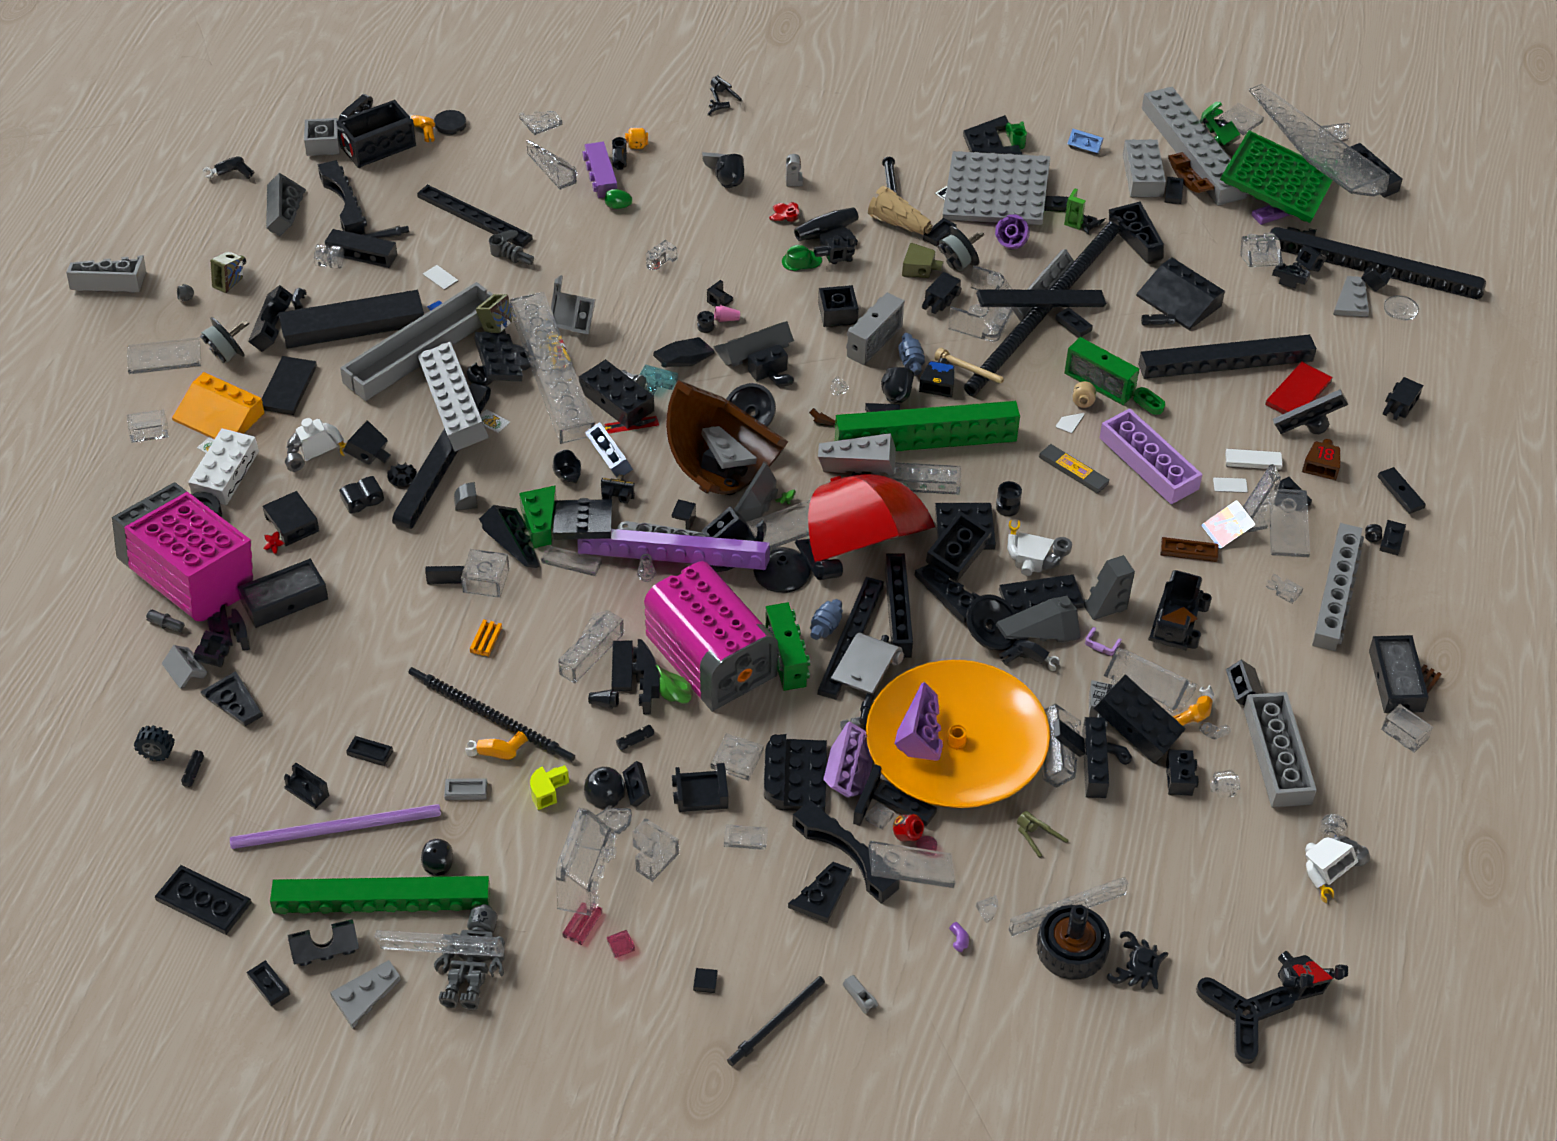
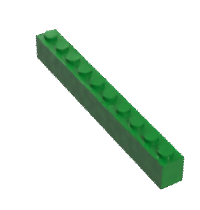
[270,876,490,914]

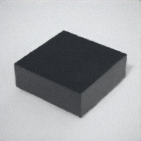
[693,968,718,993]

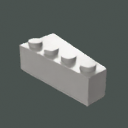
[66,255,147,293]
[818,433,896,475]

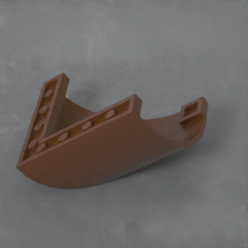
[666,380,789,495]

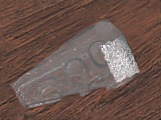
[526,140,578,190]
[1243,464,1281,533]

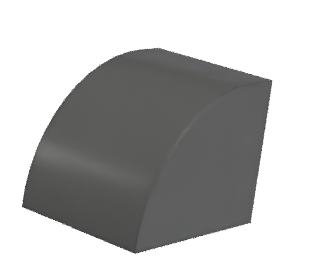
[454,482,478,511]

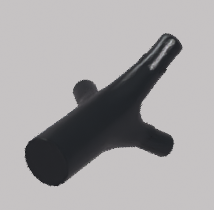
[708,99,730,116]

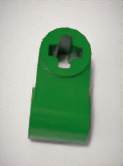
[1006,121,1027,149]

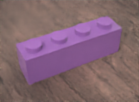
[582,141,617,198]

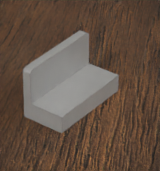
[162,645,207,688]

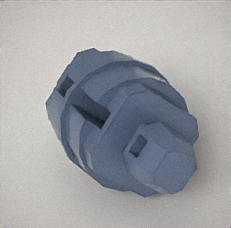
[898,333,925,375]
[810,599,843,640]

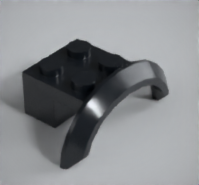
[702,506,767,572]

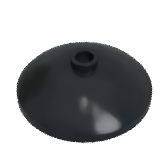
[726,383,776,427]
[753,547,811,593]
[966,594,1017,650]

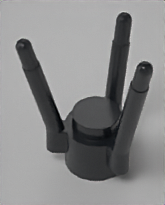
[710,75,742,102]

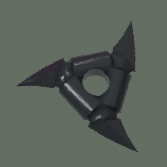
[1082,215,1106,235]

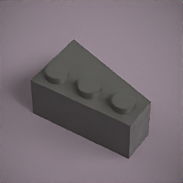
[1084,555,1135,620]

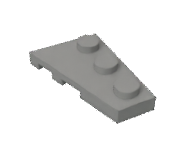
[701,426,757,469]
[330,960,401,1029]

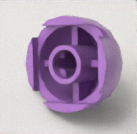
[995,215,1030,249]

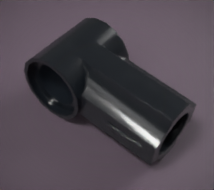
[612,137,627,170]

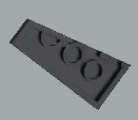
[914,564,979,623]

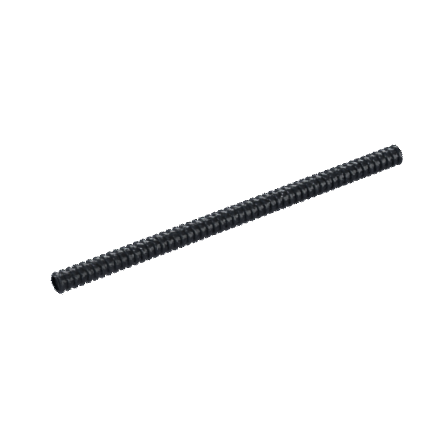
[964,222,1120,396]

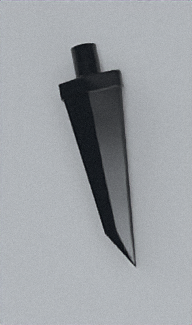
[363,225,409,238]

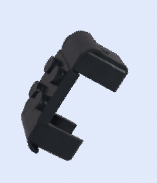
[1148,570,1212,651]

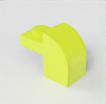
[530,765,569,810]

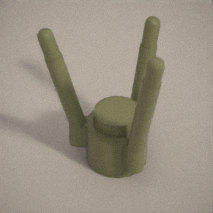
[1017,811,1068,857]

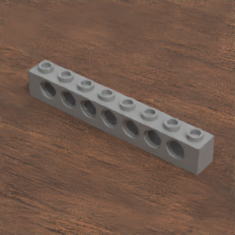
[1312,523,1364,651]

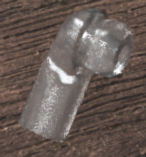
[1199,722,1231,739]

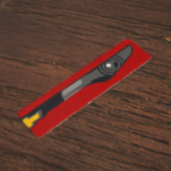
[604,416,659,434]

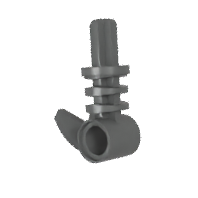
[489,231,534,265]

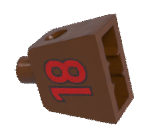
[1302,439,1340,481]

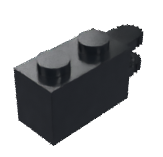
[922,272,962,314]
[1383,377,1424,421]

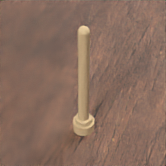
[934,348,1004,384]

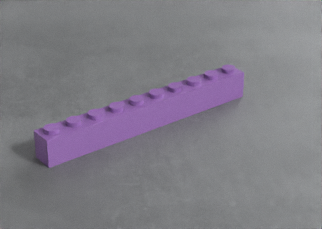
[577,529,770,570]

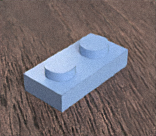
[1067,129,1104,154]

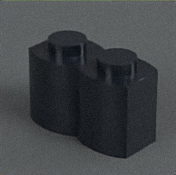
[339,476,384,513]

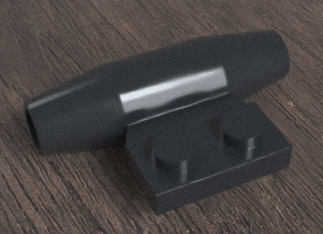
[794,207,859,246]

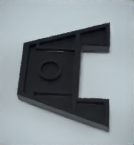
[963,115,1023,155]

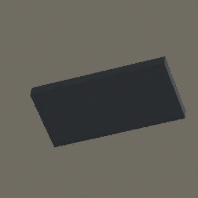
[262,356,317,415]
[155,865,252,935]

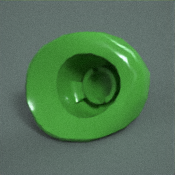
[656,665,693,703]

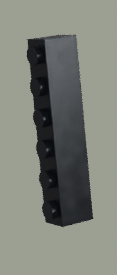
[885,553,913,658]

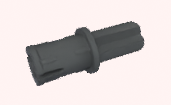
[146,609,185,632]

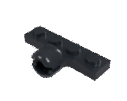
[1273,389,1348,435]

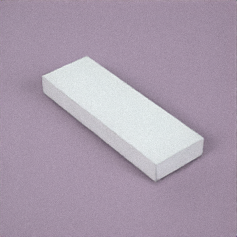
[1225,449,1282,470]

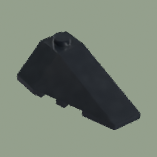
[479,505,540,568]

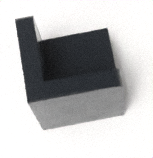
[1361,267,1392,292]
[707,280,733,307]
[672,499,696,530]

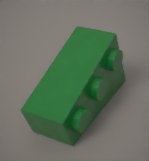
[519,485,557,549]

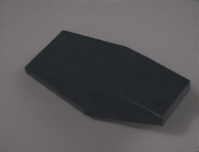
[653,337,715,368]

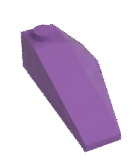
[894,682,943,761]

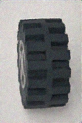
[134,725,175,761]

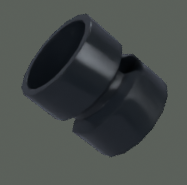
[996,481,1022,517]

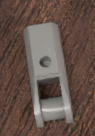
[843,975,878,1014]

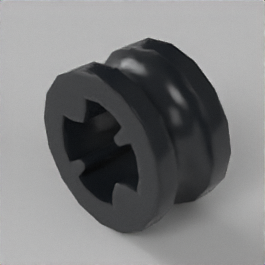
[1365,524,1382,542]

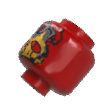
[893,814,924,842]

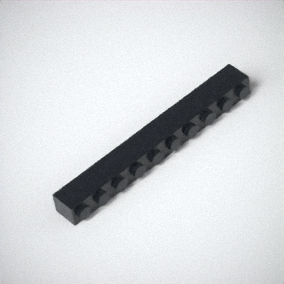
[1138,334,1317,379]

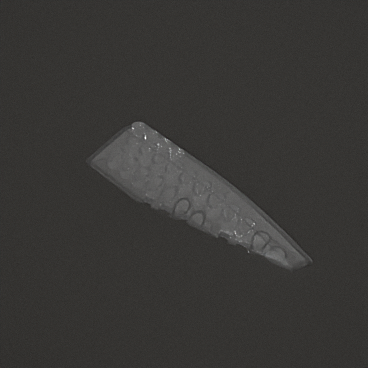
[1249,84,1389,197]

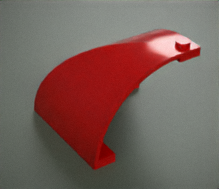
[808,474,935,562]

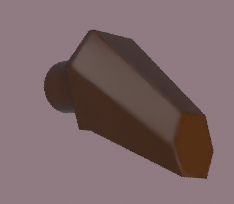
[809,408,835,426]

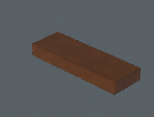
[1160,537,1219,562]

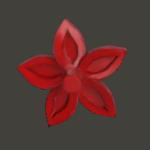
[263,531,285,554]

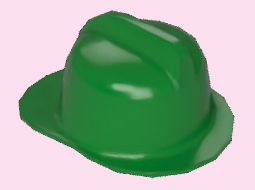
[782,245,822,271]

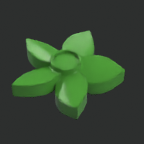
[775,489,796,504]

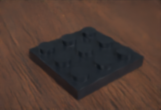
[935,503,996,550]

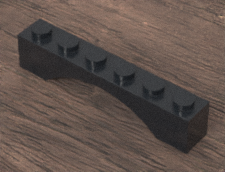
[317,160,367,235]
[792,800,900,904]

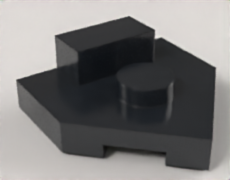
[1272,262,1311,288]

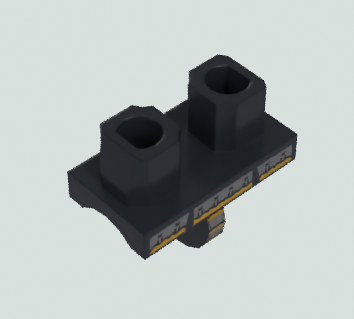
[601,474,635,504]

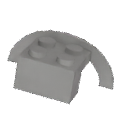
[544,275,596,344]

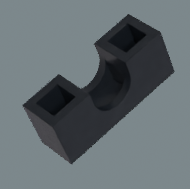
[288,919,359,966]

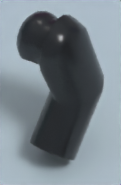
[768,370,794,387]
[1107,742,1132,765]

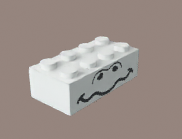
[188,428,259,505]

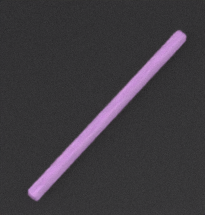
[230,804,441,849]

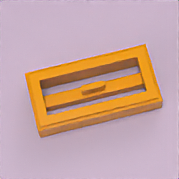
[470,619,502,657]

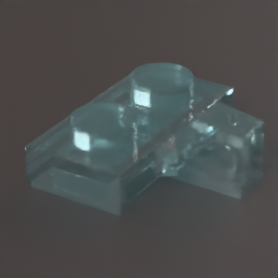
[639,364,678,395]

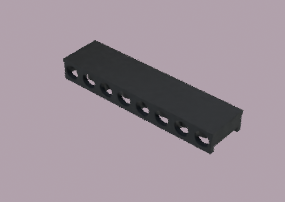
[279,290,424,349]

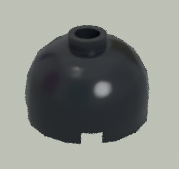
[584,767,625,809]

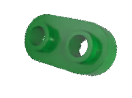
[1133,387,1165,415]

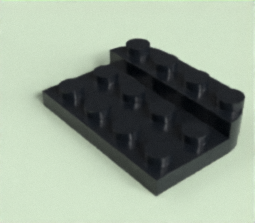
[764,734,827,811]

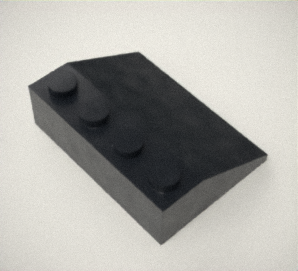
[1136,257,1225,330]

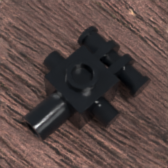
[814,234,856,264]

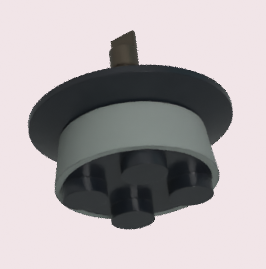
[938,226,985,271]
[200,317,250,363]

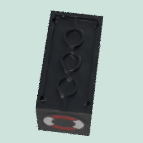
[336,99,416,168]

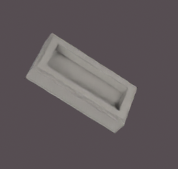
[444,779,488,800]

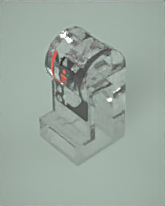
[646,240,677,270]

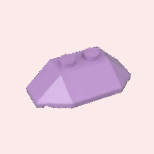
[823,721,873,798]

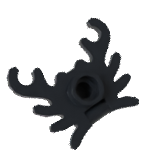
[1107,931,1169,990]

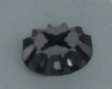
[387,462,417,487]

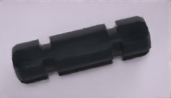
[1141,314,1176,325]
[616,725,654,750]
[181,750,204,787]

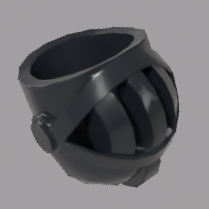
[715,154,744,188]
[881,367,914,403]

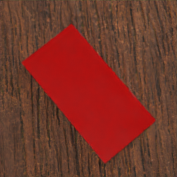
[1265,362,1333,414]

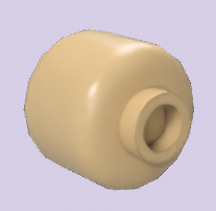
[1072,381,1096,408]

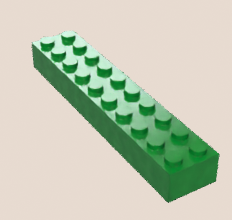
[834,401,1020,451]

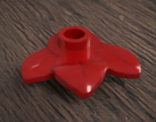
[769,202,800,222]

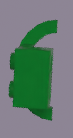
[1200,102,1241,149]

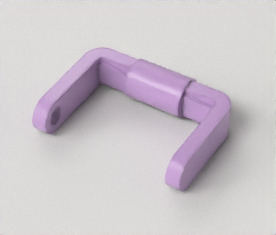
[1085,627,1122,656]

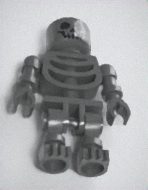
[434,905,505,1010]

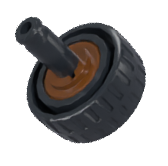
[1036,904,1111,980]

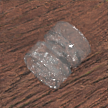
[314,244,344,269]

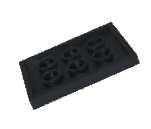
[553,498,612,540]

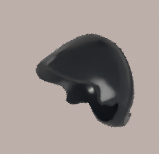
[552,449,581,483]

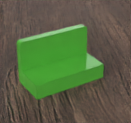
[1064,188,1086,230]

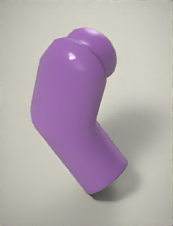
[949,922,969,952]

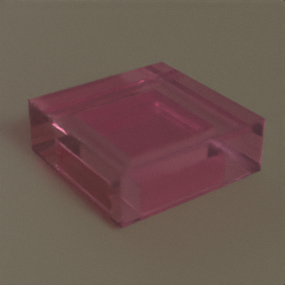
[606,930,635,958]

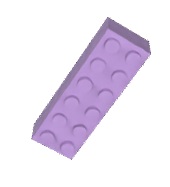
[1099,409,1203,505]

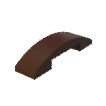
[1168,152,1215,193]

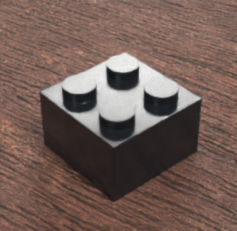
[818,285,859,327]

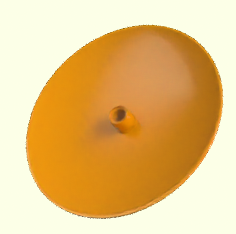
[866,660,1050,808]

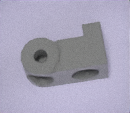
[786,154,803,186]

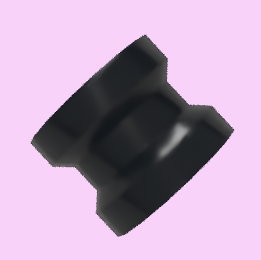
[697,311,715,333]

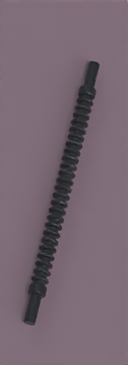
[408,667,575,762]

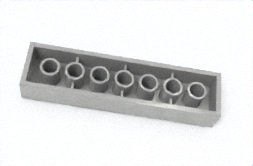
[417,342,489,452]

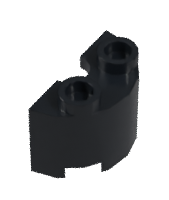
[193,630,230,668]

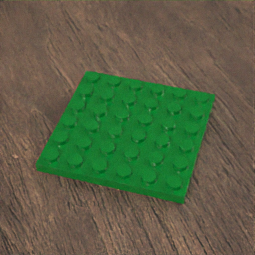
[1220,130,1337,223]

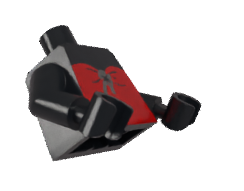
[1278,951,1348,1001]

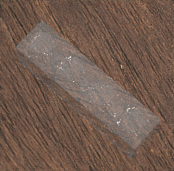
[886,462,961,495]

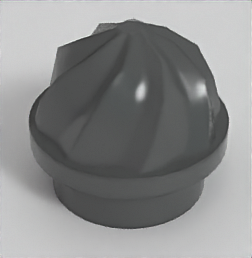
[177,284,194,302]

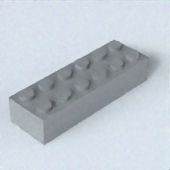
[1243,692,1317,808]

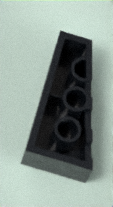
[1109,201,1164,263]

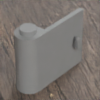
[831,633,904,695]

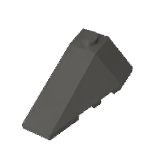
[996,596,1081,642]

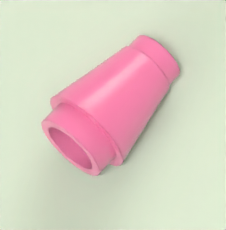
[714,305,740,322]

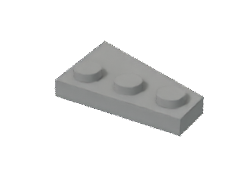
[1333,276,1369,317]

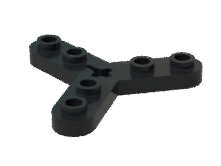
[1196,977,1296,1064]

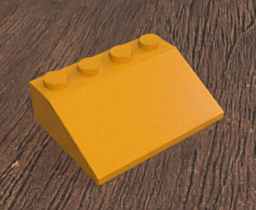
[172,372,264,440]

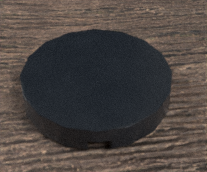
[434,110,466,135]

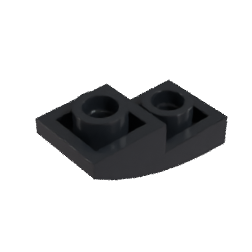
[228,608,250,651]

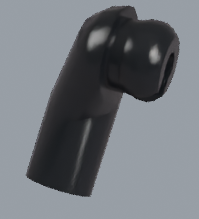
[291,288,307,310]

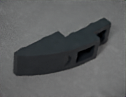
[632,639,660,714]

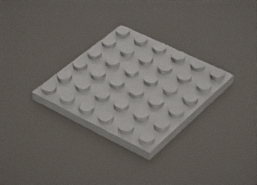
[943,151,1050,225]

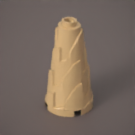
[868,186,933,235]

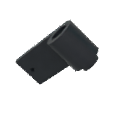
[795,539,843,580]

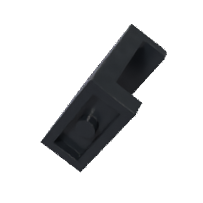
[262,491,320,547]
[672,763,728,812]

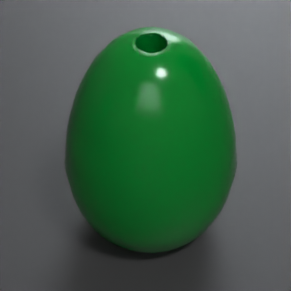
[605,189,632,209]

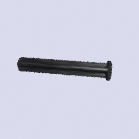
[882,157,898,195]

